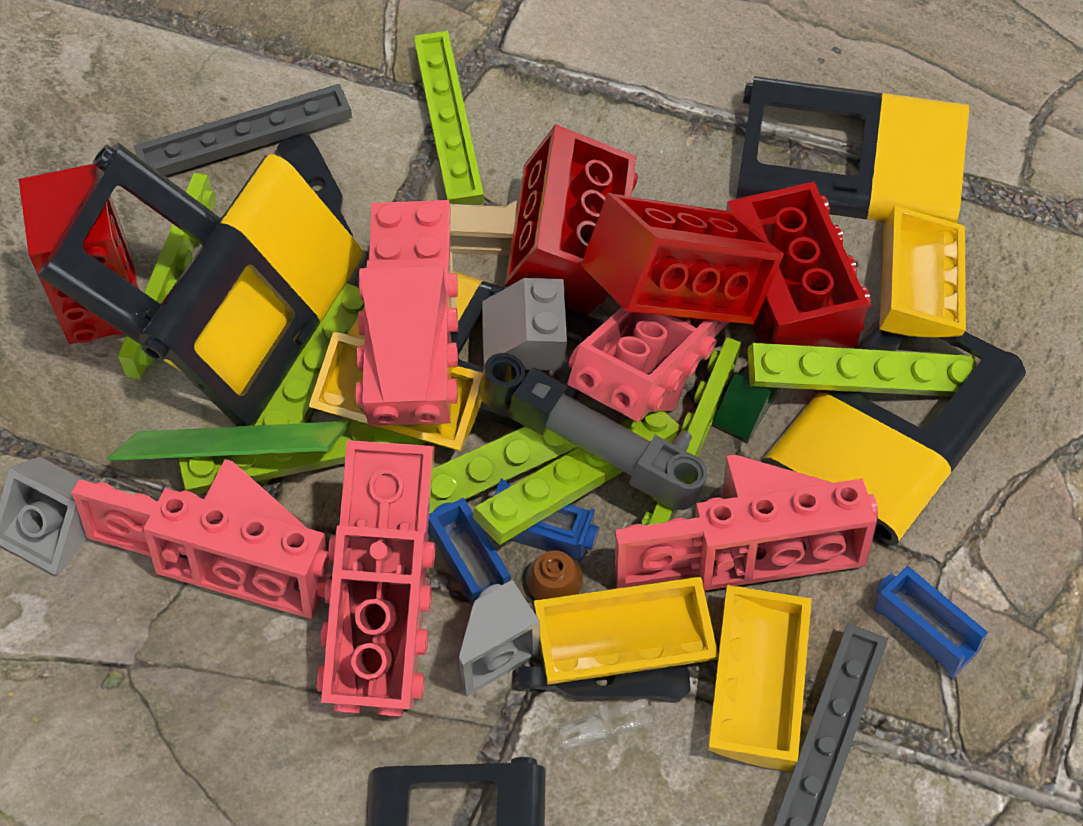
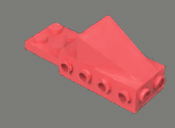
[356,200,458,426]
[567,307,729,422]
[317,440,435,716]
[614,455,878,591]
[72,459,332,619]

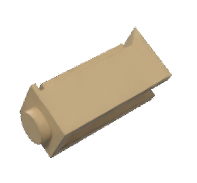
[427,200,517,255]

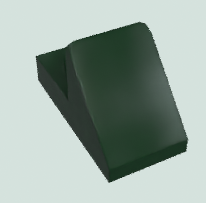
[712,364,781,443]

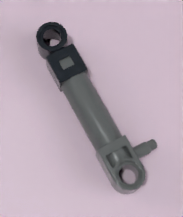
[479,353,708,510]

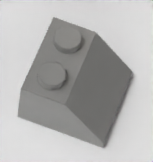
[482,278,567,370]
[0,457,87,575]
[459,580,540,696]

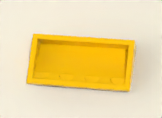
[879,205,966,338]
[308,331,483,452]
[533,577,718,685]
[708,585,812,773]

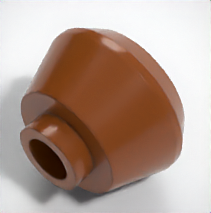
[526,551,583,600]

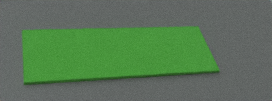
[107,421,350,461]

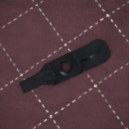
[276,134,353,237]
[518,665,691,702]

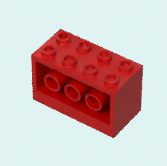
[505,124,638,315]
[18,164,138,344]
[726,182,871,348]
[581,193,784,324]

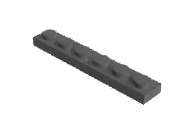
[134,83,352,176]
[774,623,889,826]

